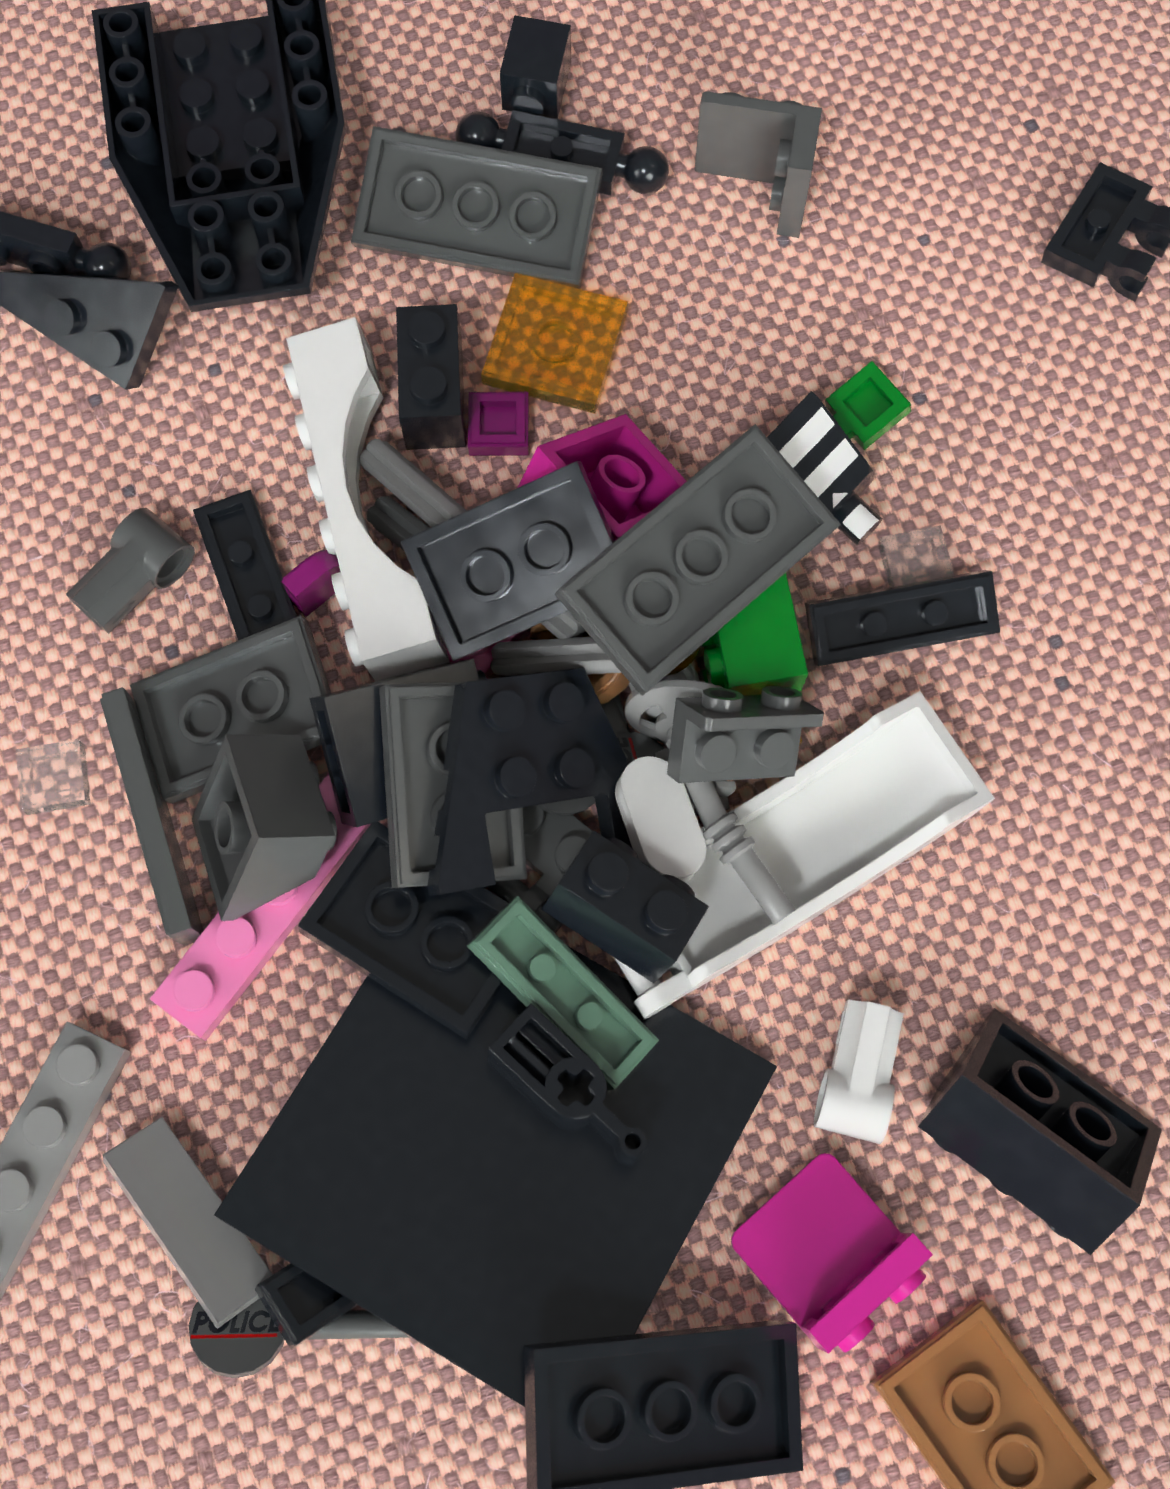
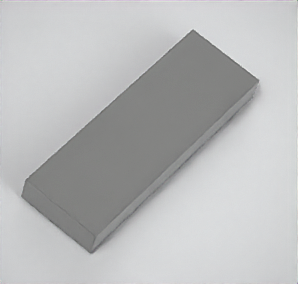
[103,1117,273,1329]

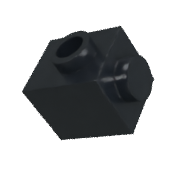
[500,15,571,119]

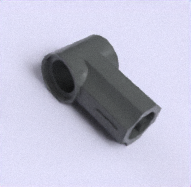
[66,508,195,634]

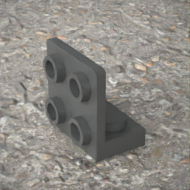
[695,92,822,238]

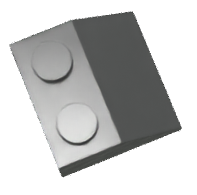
[192,734,337,921]

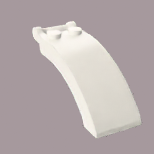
[614,691,995,1019]

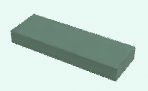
[467,896,659,1090]

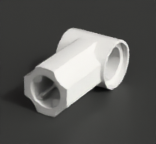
[814,999,904,1144]

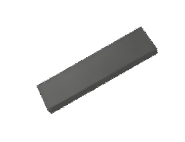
[100,687,204,946]

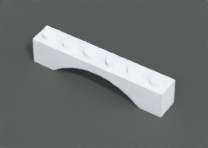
[283,317,450,681]

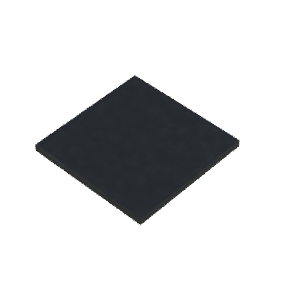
[214,946,777,1408]

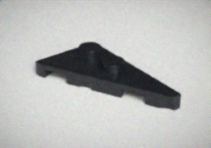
[0,270,179,390]

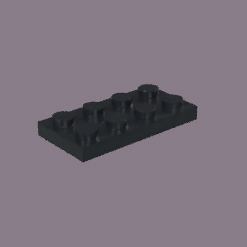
[524,1319,803,1489]

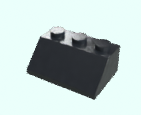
[918,1008,1162,1255]

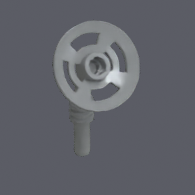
[625,680,796,925]

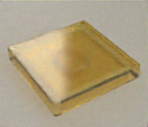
[481,273,628,414]

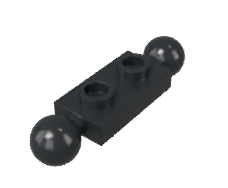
[455,110,669,196]
[0,211,132,280]

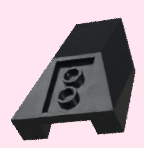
[92,0,346,312]

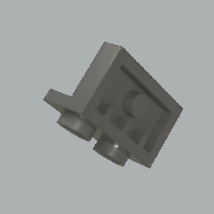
[667,686,824,783]

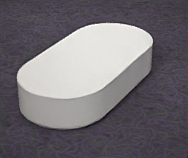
[615,756,706,883]

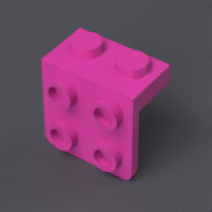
[731,1153,933,1354]

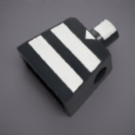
[767,391,883,546]

